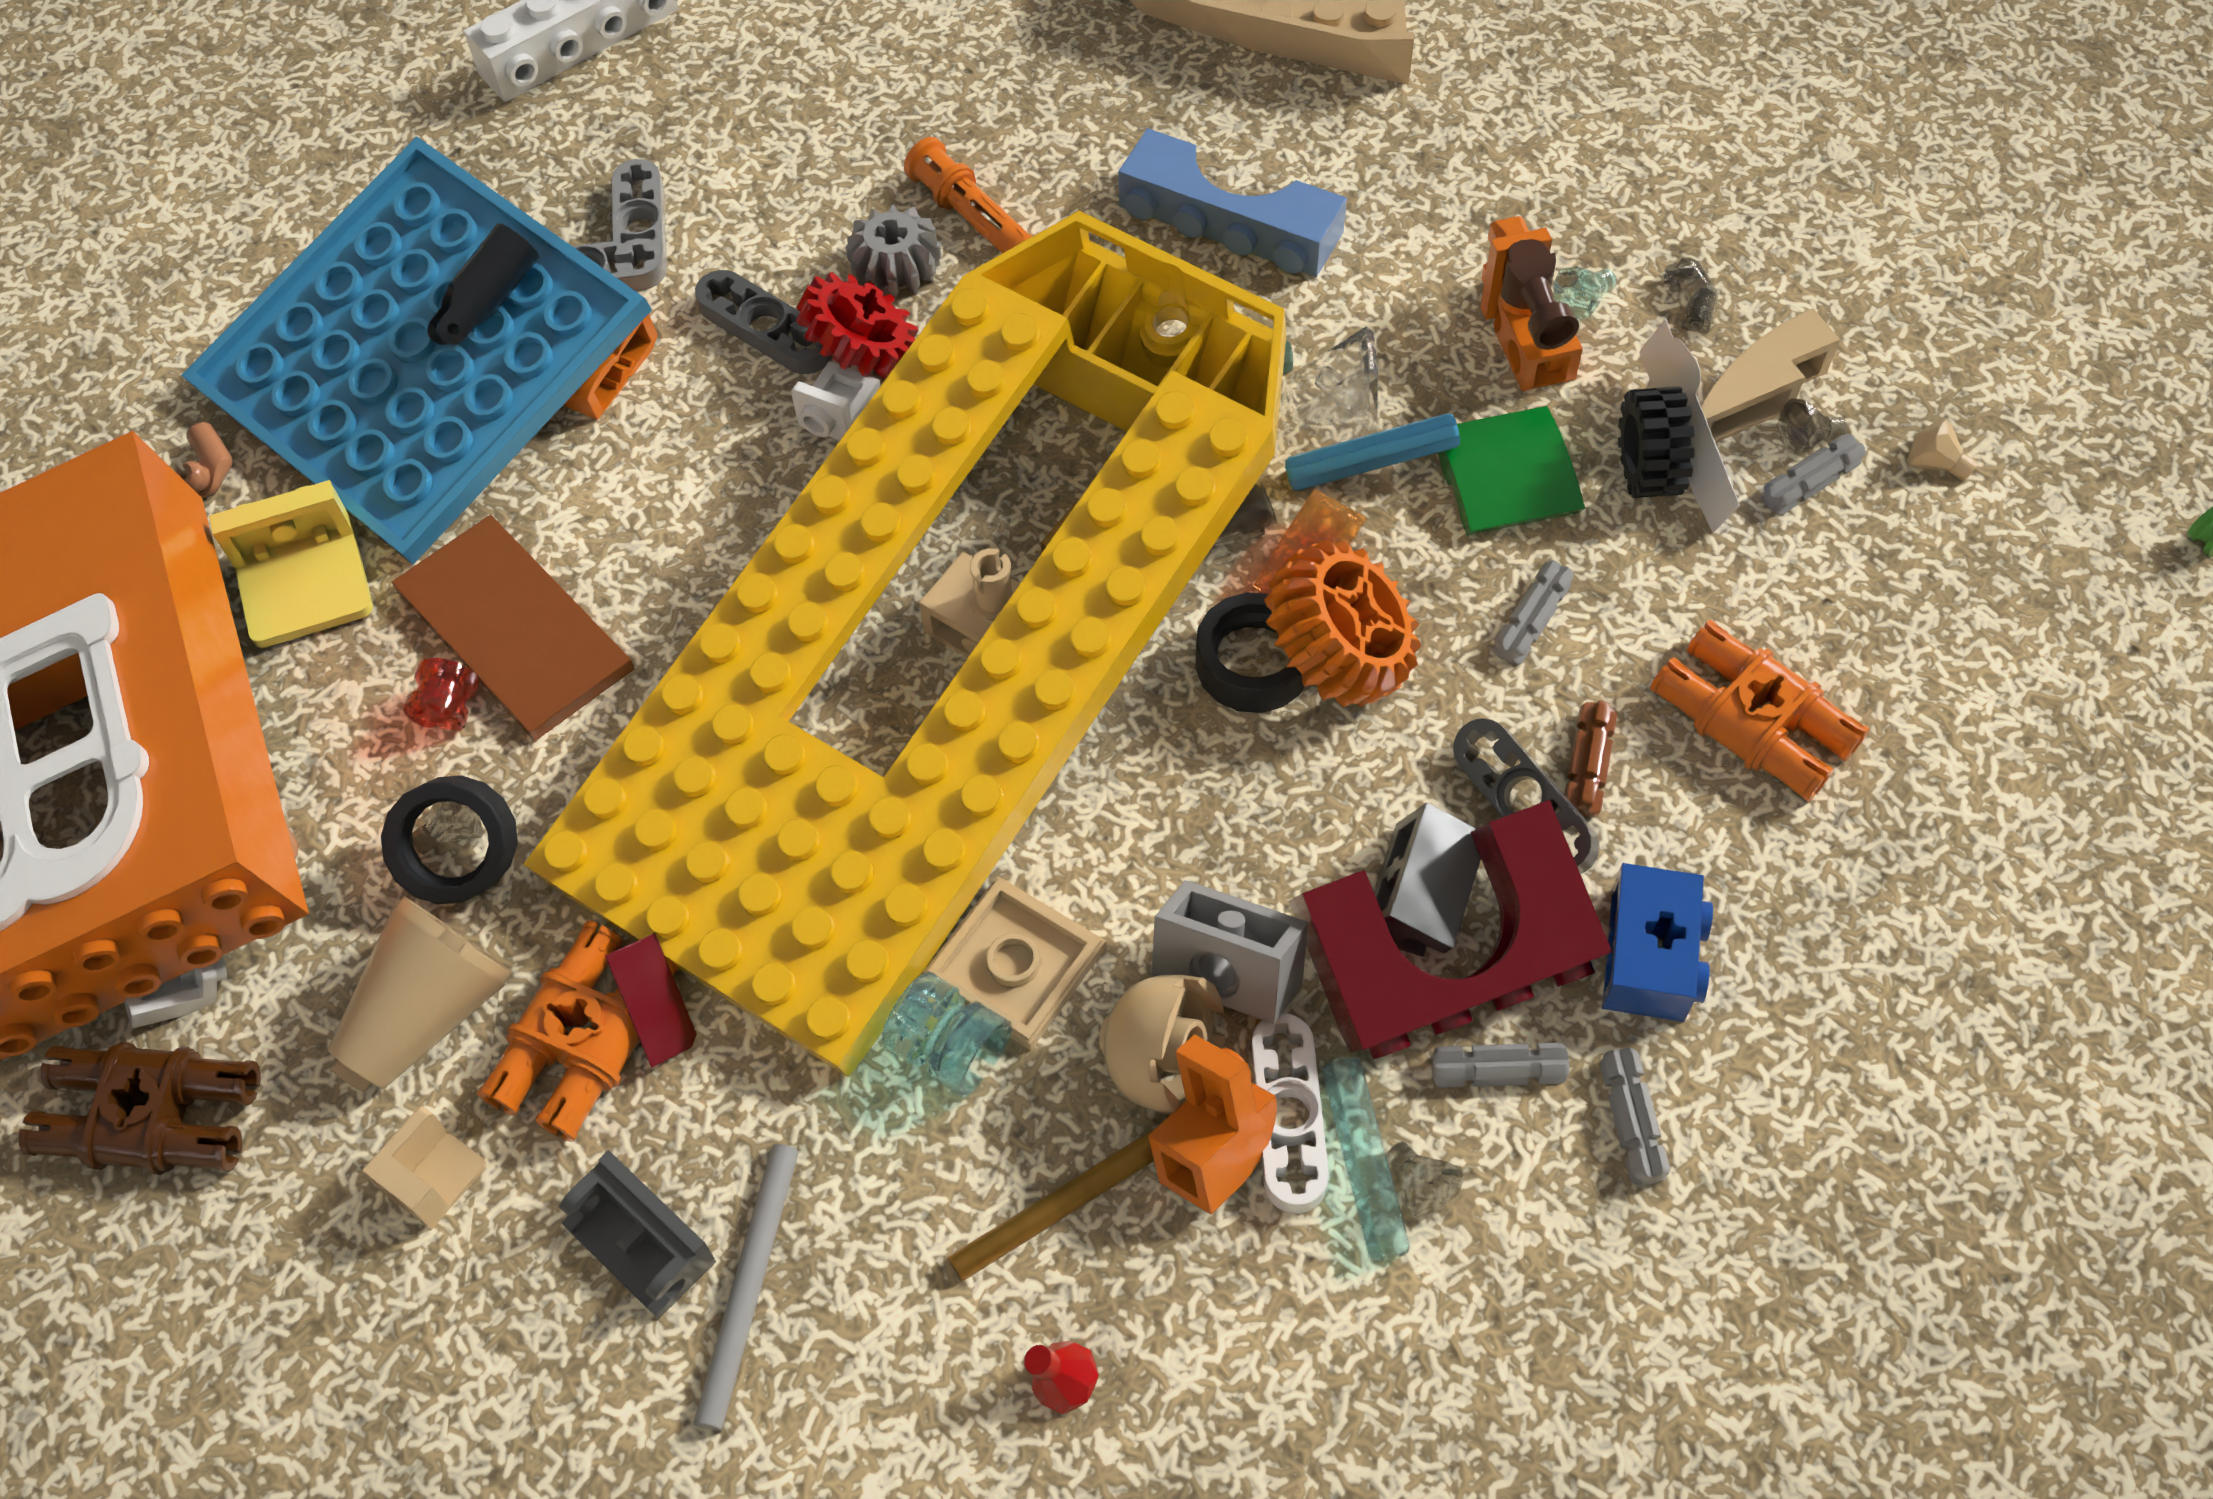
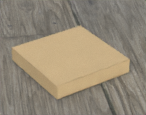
[920,876,1106,1051]

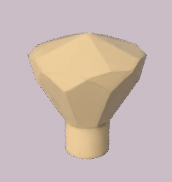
[1907,417,1978,481]

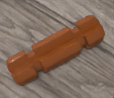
[1564,700,1617,818]

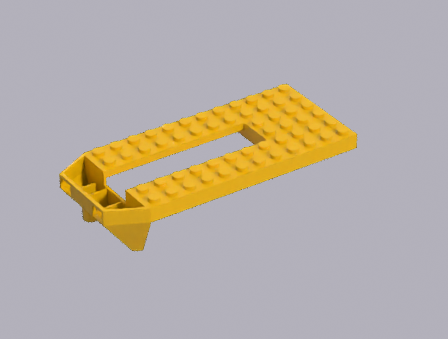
[523,211,1286,1077]

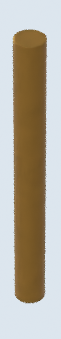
[947,1126,1158,1282]

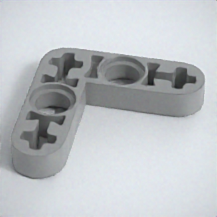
[573,159,667,291]

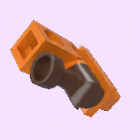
[1480,216,1583,391]

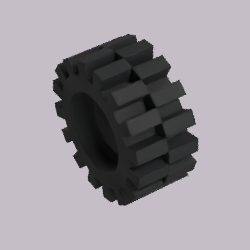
[1618,387,1695,498]

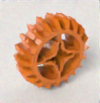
[1264,539,1421,707]

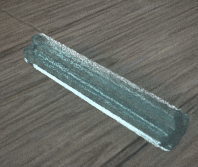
[1322,1057,1410,1261]

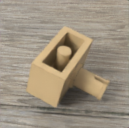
[919,548,1020,658]

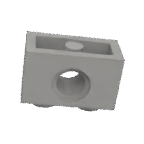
[1152,880,1309,1024]

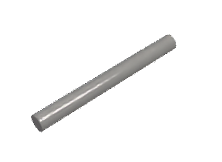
[693,1144,799,1431]

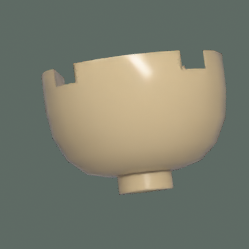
[1099,975,1225,1115]

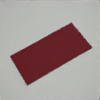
[605,933,697,1068]

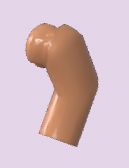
[176,422,233,499]

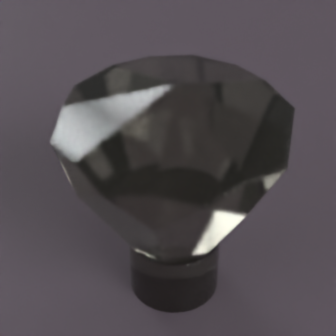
[1777,398,1847,455]
[412,801,484,855]
[1385,1141,1464,1221]

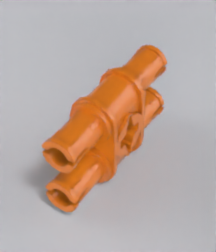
[1649,619,1870,802]
[477,920,679,1142]

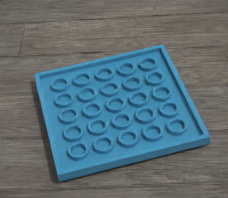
[181,136,652,565]

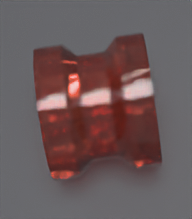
[403,658,479,731]

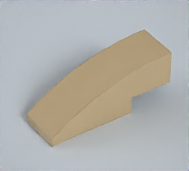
[1701,308,1840,443]

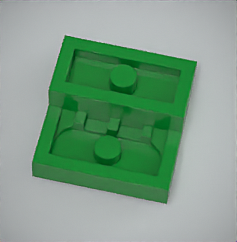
[1438,406,1585,536]

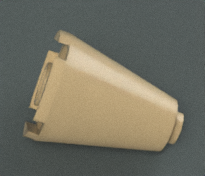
[327,897,513,1092]

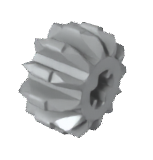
[846,203,942,300]

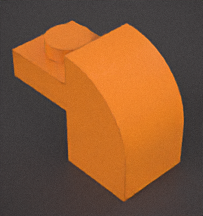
[1148,1034,1277,1215]

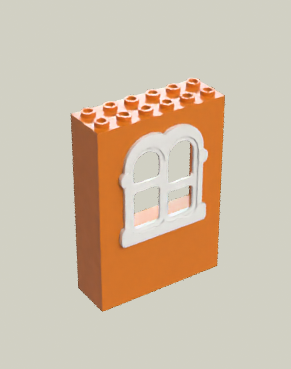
[0,430,309,1061]

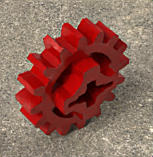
[796,272,918,379]

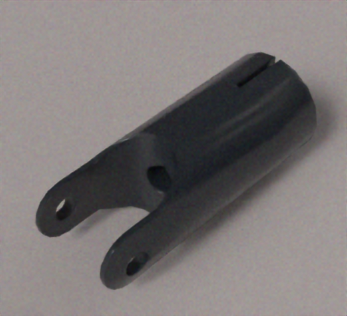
[427,223,540,345]

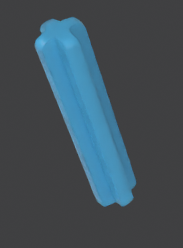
[1285,413,1460,491]

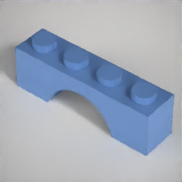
[1118,128,1347,277]

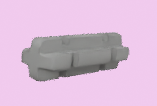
[1761,434,1866,514]
[1493,560,1574,665]
[1431,1043,1569,1088]
[1600,1048,1670,1185]

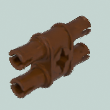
[19,1042,261,1175]

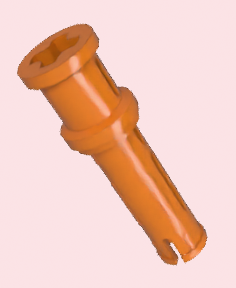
[904,137,1032,253]

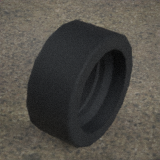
[1195,592,1304,713]
[381,775,518,905]

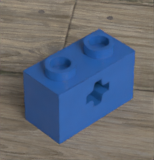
[1602,863,1713,1022]

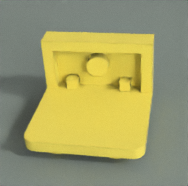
[209,480,373,648]

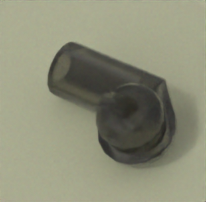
[1663,257,1718,334]

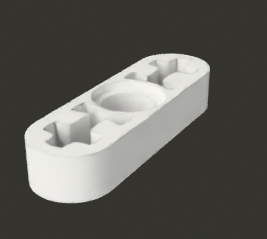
[1251,1013,1329,1214]

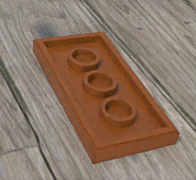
[391,514,635,742]

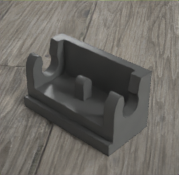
[1374,802,1481,957]
[559,1150,716,1320]

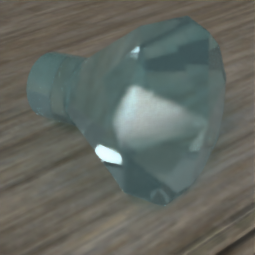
[1553,266,1616,319]

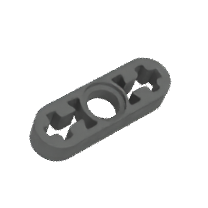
[695,270,832,374]
[1453,718,1600,874]

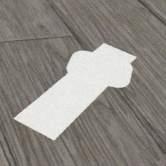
[1639,318,1740,533]

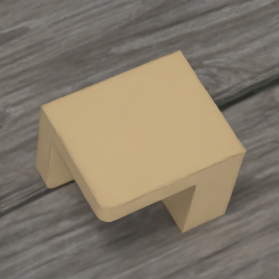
[362,1106,487,1230]

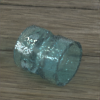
[881,971,1012,1097]

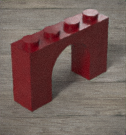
[1289,800,1612,1060]

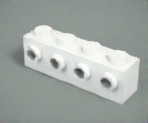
[463,0,679,102]

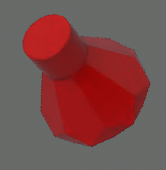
[1024,1341,1099,1414]

